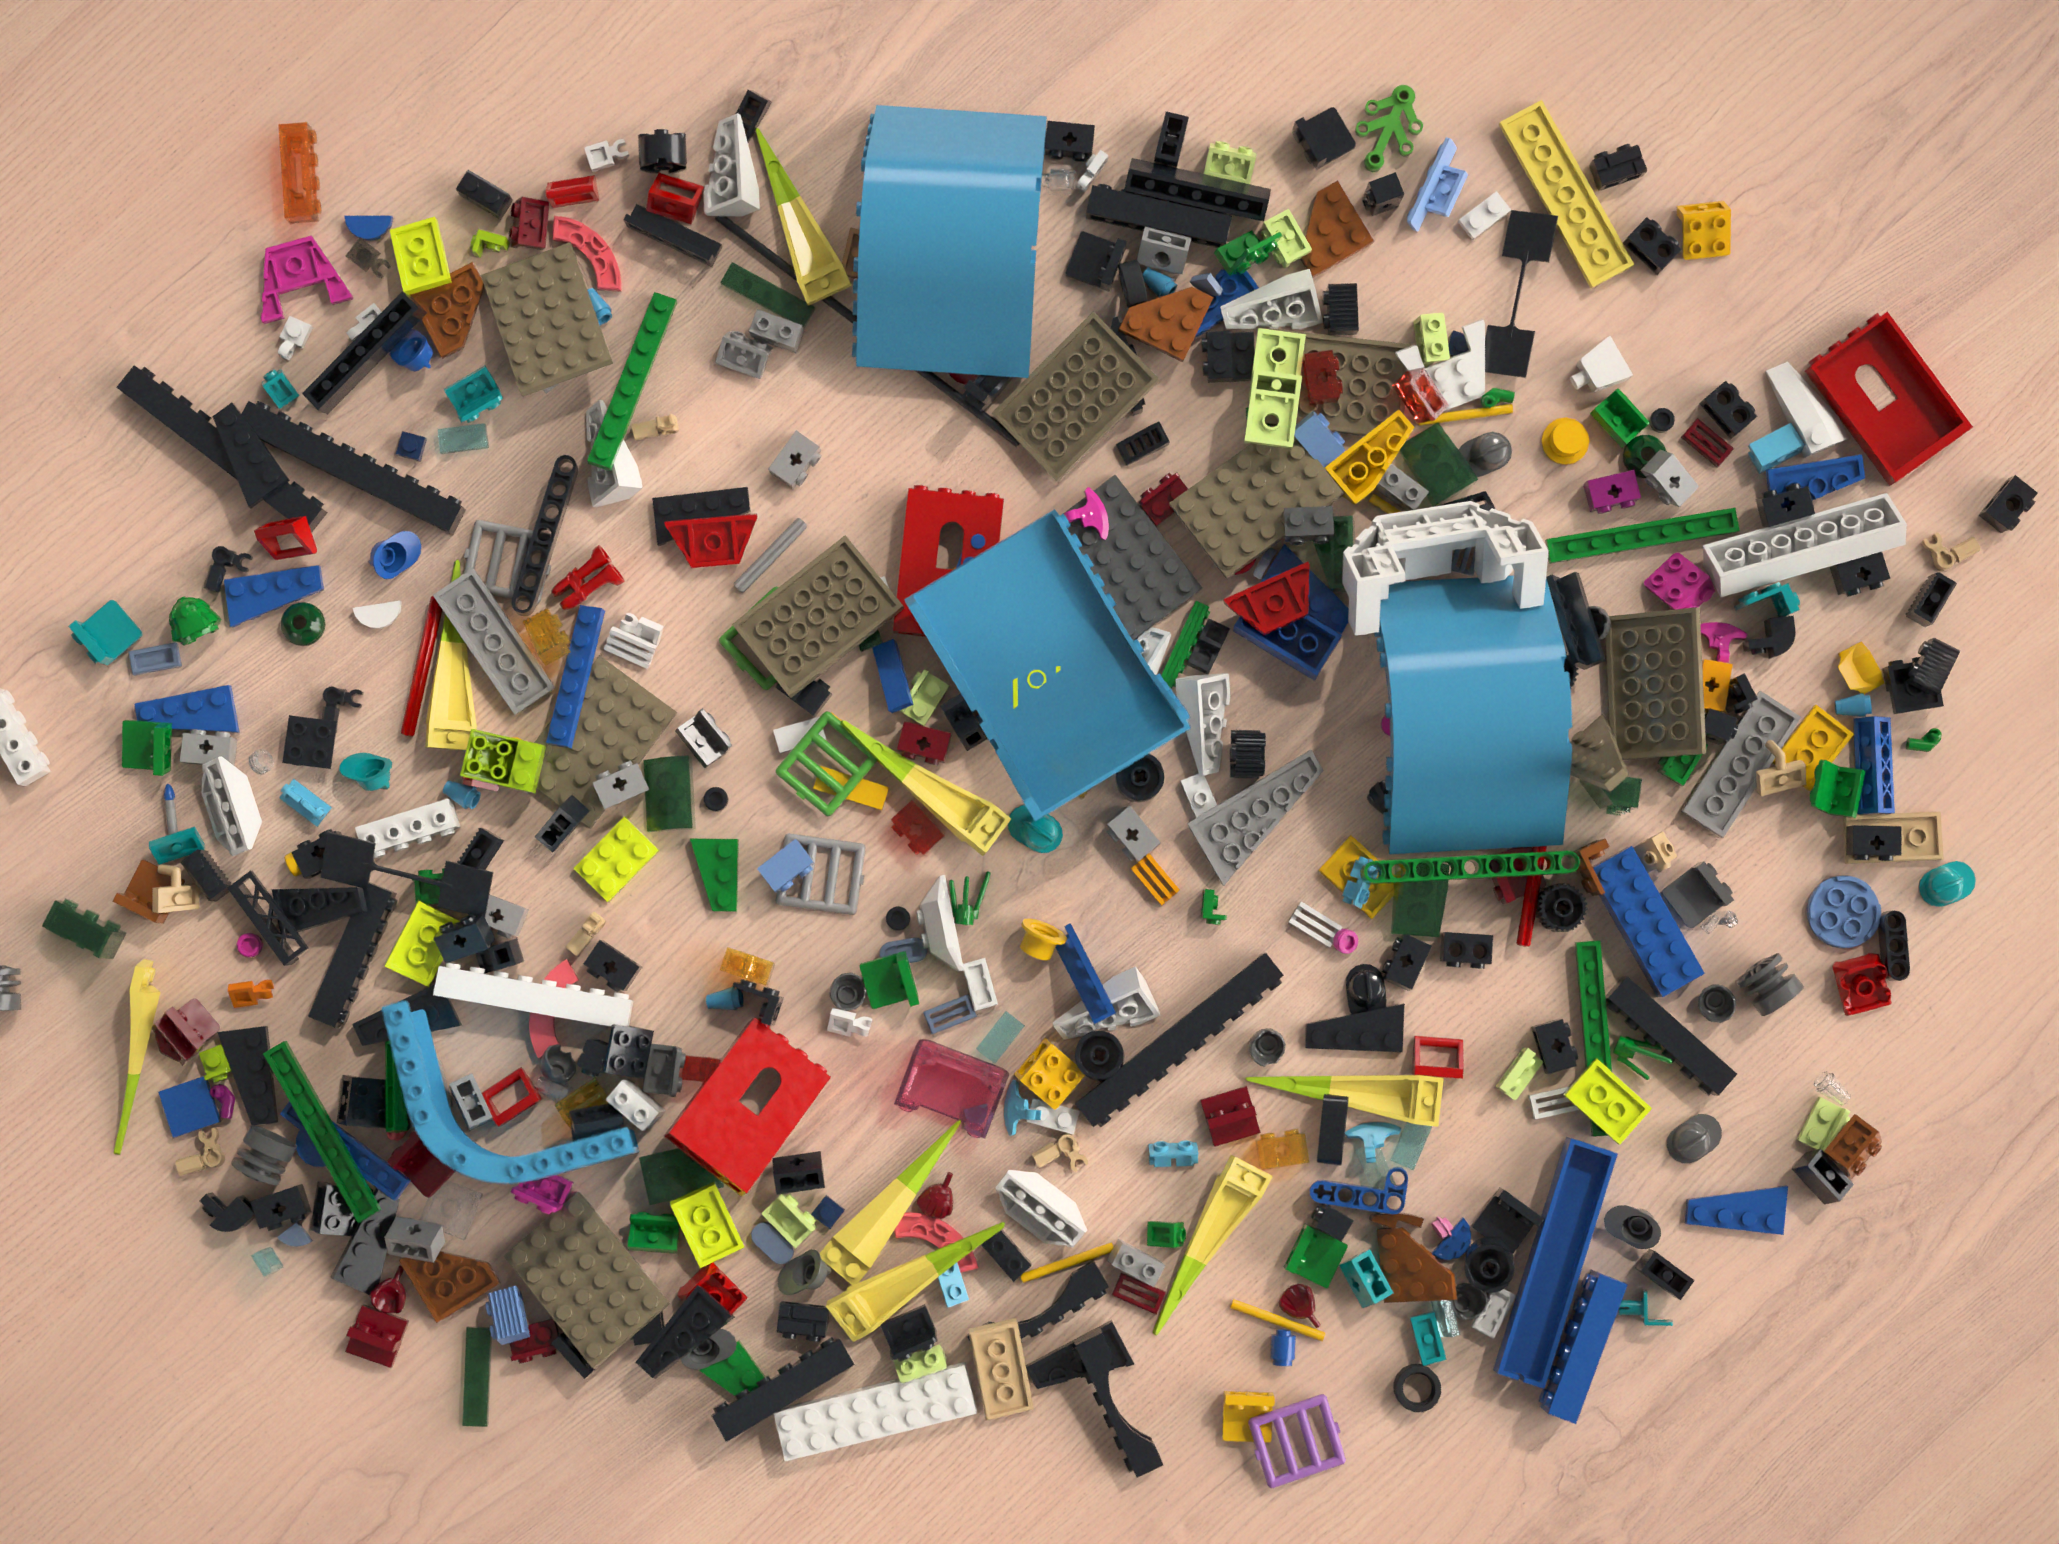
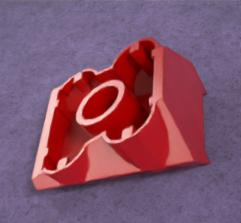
[1832,953,1892,1016]
[677,1262,747,1314]

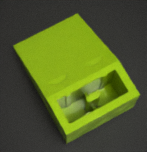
[460,729,546,794]

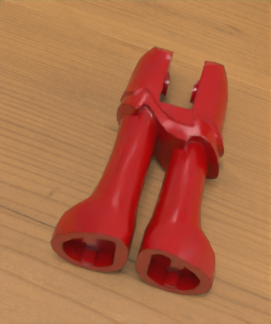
[551,545,625,610]

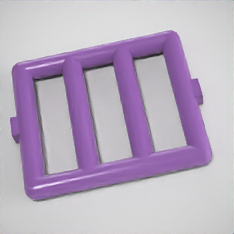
[1248,1394,1346,1488]

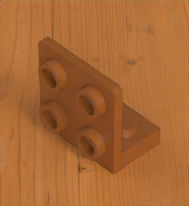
[1570,838,1610,896]
[113,860,185,924]
[1824,1114,1882,1179]

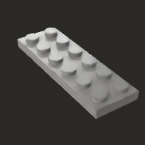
[433,568,555,715]
[1681,691,1801,838]

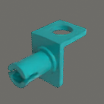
[1619,1290,1673,1326]

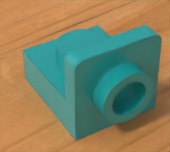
[262,369,299,409]

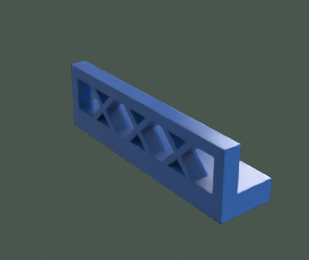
[1853,716,1895,814]
[1056,923,1116,1024]

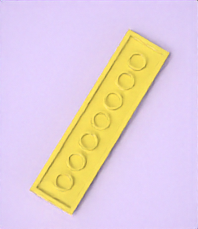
[1499,100,1634,289]

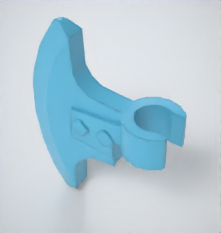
[1004,1080,1041,1136]
[1345,1122,1401,1163]

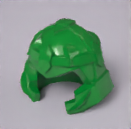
[169,596,222,646]

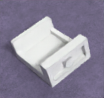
[607,1079,666,1131]

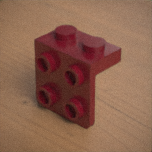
[1489,847,1546,904]
[387,1129,456,1198]

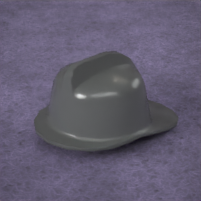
[1456,432,1512,477]
[1667,1114,1722,1163]
[1604,1205,1661,1249]
[778,1249,831,1296]
[681,1329,737,1369]

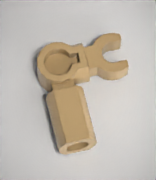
[632,414,679,441]
[1922,532,1981,571]
[566,912,607,956]
[175,1127,225,1176]
[1031,1133,1088,1172]

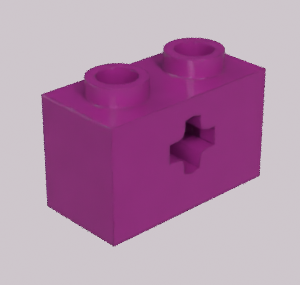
[1583,470,1641,514]

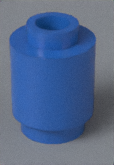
[1270,1329,1296,1366]

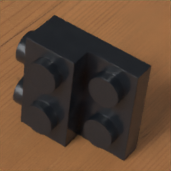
[1201,331,1255,383]
[1882,657,1944,714]

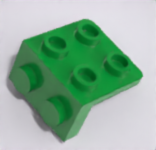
[1809,759,1866,818]

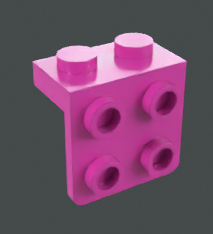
[1644,552,1715,610]
[511,1175,574,1214]

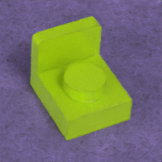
[470,229,510,258]
[198,1044,232,1083]

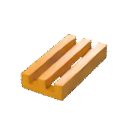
[1130,853,1180,906]

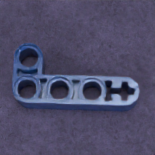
[1310,1167,1408,1214]

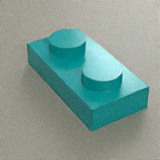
[149,827,205,865]
[1410,1311,1447,1366]

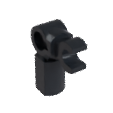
[203,546,253,593]
[322,686,364,733]

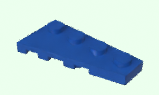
[224,565,324,628]
[1685,1186,1788,1235]

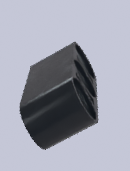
[1878,910,1910,981]
[1317,1094,1349,1166]

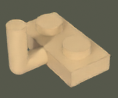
[1756,740,1806,796]
[152,864,199,913]

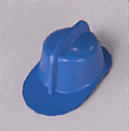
[389,329,433,372]
[368,531,422,579]

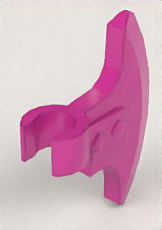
[1064,487,1109,540]
[1700,622,1747,663]

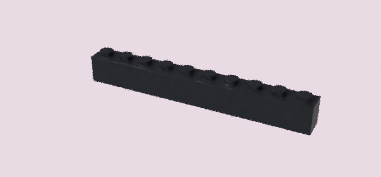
[116,365,328,533]
[242,401,466,535]
[1075,953,1284,1127]

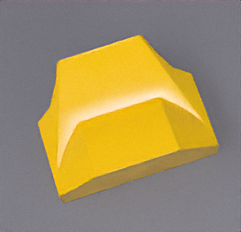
[1837,641,1885,694]

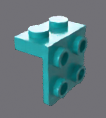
[444,365,503,423]
[1734,582,1800,617]
[68,600,143,666]

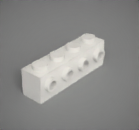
[0,688,51,786]
[355,799,461,859]

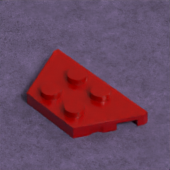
[665,513,758,568]
[1223,562,1310,635]

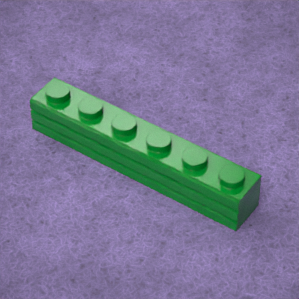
[1161,601,1210,689]
[385,1040,408,1133]

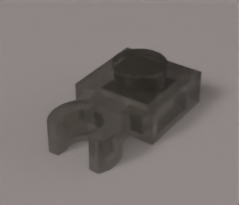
[346,237,391,279]

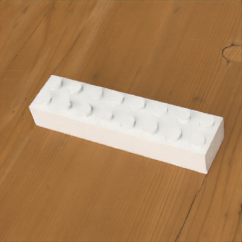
[1703,493,1907,597]
[774,1362,977,1461]

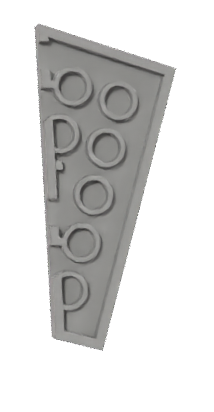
[1187,750,1323,886]

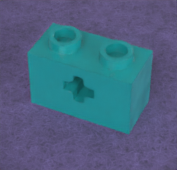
[1339,1250,1393,1309]

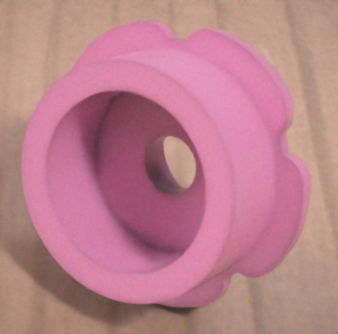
[1431,1216,1453,1239]

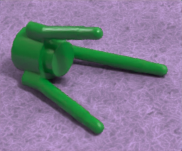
[949,871,991,925]
[1613,1036,1672,1080]

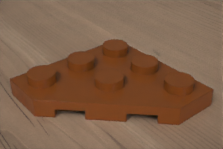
[1300,180,1374,278]
[410,262,485,359]
[1118,287,1213,362]
[1377,1227,1457,1303]
[399,1251,501,1323]

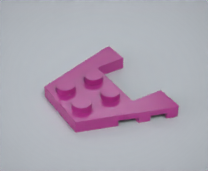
[261,236,354,324]

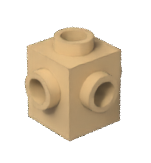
[1633,832,1677,873]

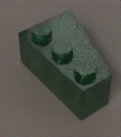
[1313,516,1355,592]
[42,898,127,959]

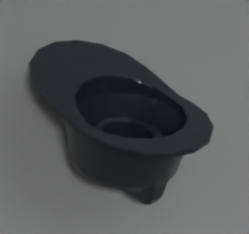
[1346,964,1386,1014]

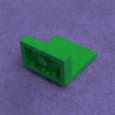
[1214,230,1283,276]
[122,720,172,776]
[859,951,920,1009]
[1283,1223,1348,1288]

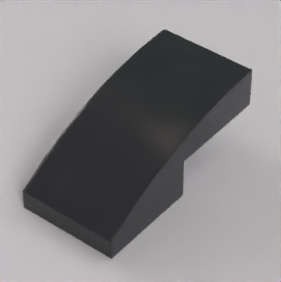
[1187,618,1230,674]

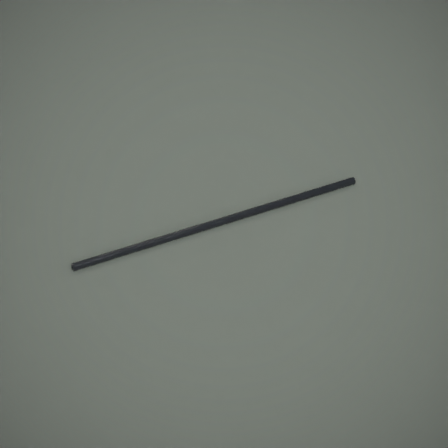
[715,216,1020,447]

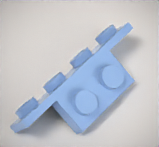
[1407,137,1468,232]

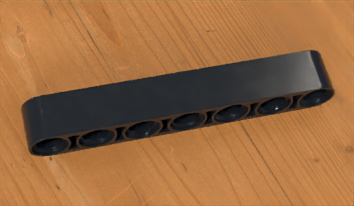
[511,455,578,616]

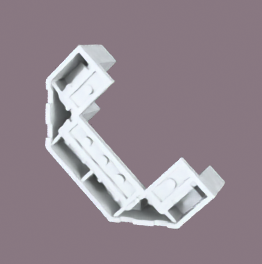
[1342,501,1548,636]

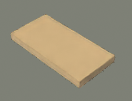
[1842,811,1944,864]
[968,1318,1034,1421]

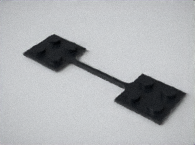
[1485,210,1558,378]
[320,832,494,917]

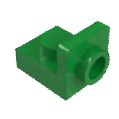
[1201,889,1227,925]
[1147,1221,1186,1248]

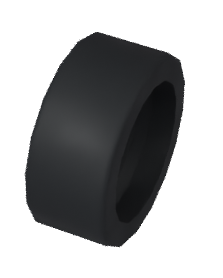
[1118,260,1147,308]
[1394,1364,1441,1412]

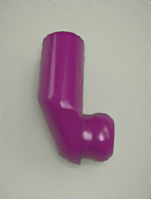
[210,1084,235,1119]

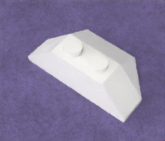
[201,757,262,856]
[916,875,964,972]
[995,1170,1087,1248]

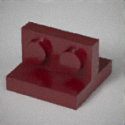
[1200,1086,1261,1147]
[345,1305,409,1368]

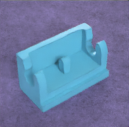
[1748,423,1805,474]

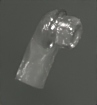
[1700,911,1738,934]

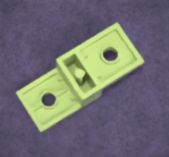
[1244,328,1306,449]

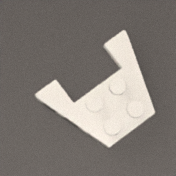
[1395,319,1485,412]

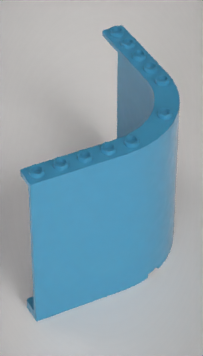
[852,105,1047,378]
[904,509,1191,821]
[1374,576,1572,854]
[382,1001,640,1183]

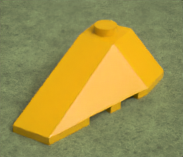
[1325,410,1414,505]

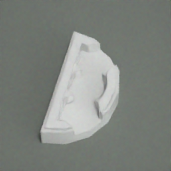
[353,601,402,629]

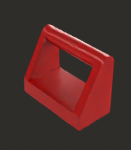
[646,173,705,225]
[546,175,599,208]
[254,516,317,560]
[1411,1036,1464,1079]
[482,1067,543,1127]

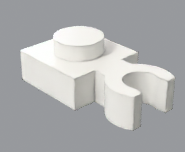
[584,139,630,172]
[1077,150,1108,193]

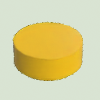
[284,851,302,877]

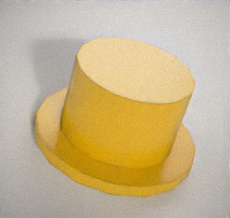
[1541,417,1589,465]
[1020,918,1067,961]

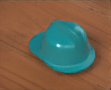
[339,753,392,791]
[1008,805,1063,853]
[1919,861,1976,907]

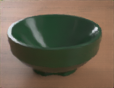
[1623,435,1667,478]
[281,602,326,646]

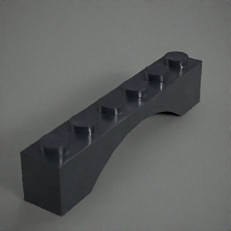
[967,1260,1109,1343]
[1072,1328,1163,1478]

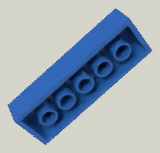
[1592,846,1705,997]
[1539,1269,1628,1424]

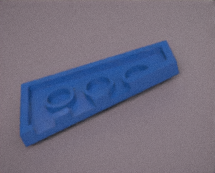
[1194,269,1259,339]
[1765,454,1865,508]
[1260,544,1349,634]
[134,685,240,733]

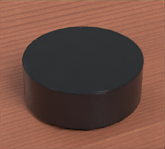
[1649,408,1675,433]
[704,787,729,812]
[886,906,910,931]

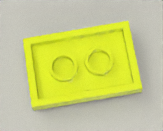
[390,216,452,295]
[573,817,660,902]
[384,900,460,987]
[1564,1059,1652,1145]
[670,1182,744,1268]

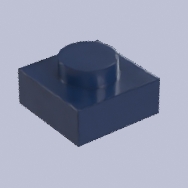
[1448,330,1469,357]
[396,431,427,462]
[811,1194,846,1229]

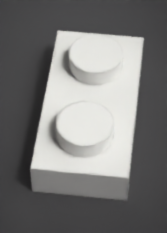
[1458,191,1511,241]
[1027,1098,1080,1135]

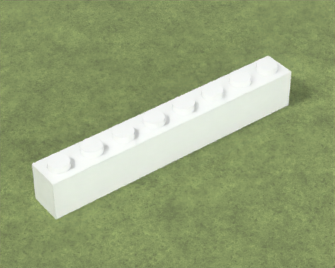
[433,963,634,1027]

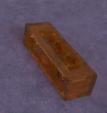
[278,122,322,224]

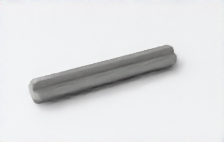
[734,518,807,593]

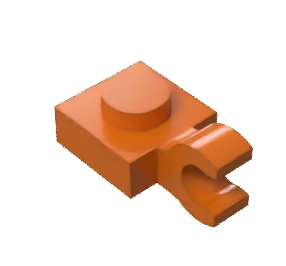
[227,979,274,1008]

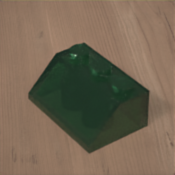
[643,755,696,832]
[1580,777,1642,816]

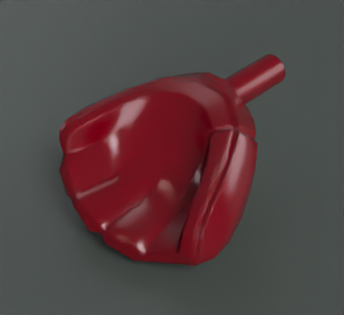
[917,1172,953,1219]
[370,1265,406,1313]
[1278,1284,1321,1328]

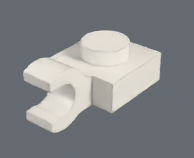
[346,303,381,341]
[278,316,313,361]
[620,613,664,648]
[827,1008,872,1037]

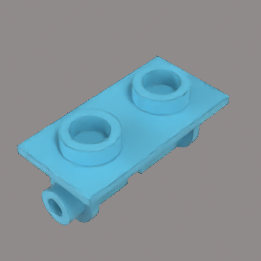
[279,779,332,827]
[1342,856,1378,909]
[1148,1140,1198,1167]
[938,1263,969,1308]

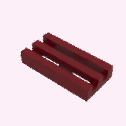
[1681,418,1734,468]
[1111,1272,1166,1315]

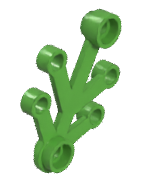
[1355,85,1423,172]

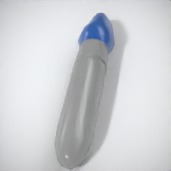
[164,784,178,835]

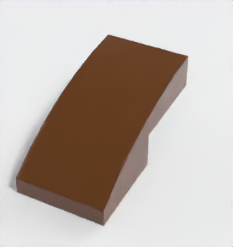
[1369,1212,1424,1229]

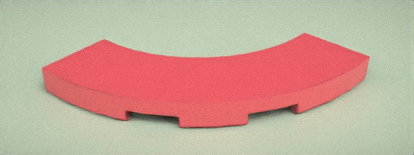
[552,216,622,292]
[529,959,579,1058]
[894,1212,979,1272]

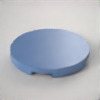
[1807,876,1881,948]

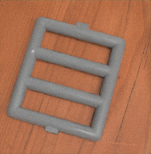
[464,520,551,604]
[776,833,866,915]

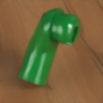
[1481,388,1515,408]
[1906,728,1942,752]

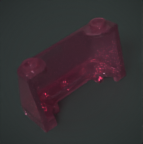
[894,1039,1009,1139]

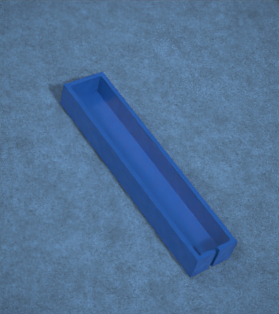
[1493,1137,1618,1389]

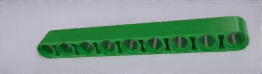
[1360,851,1580,884]

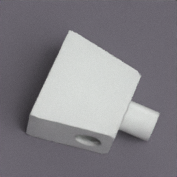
[1570,336,1633,392]

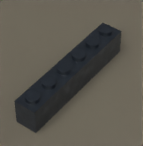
[1124,158,1271,222]
[1086,184,1232,248]
[302,291,427,414]
[308,882,397,1028]
[1605,976,1737,1096]
[711,1337,855,1442]

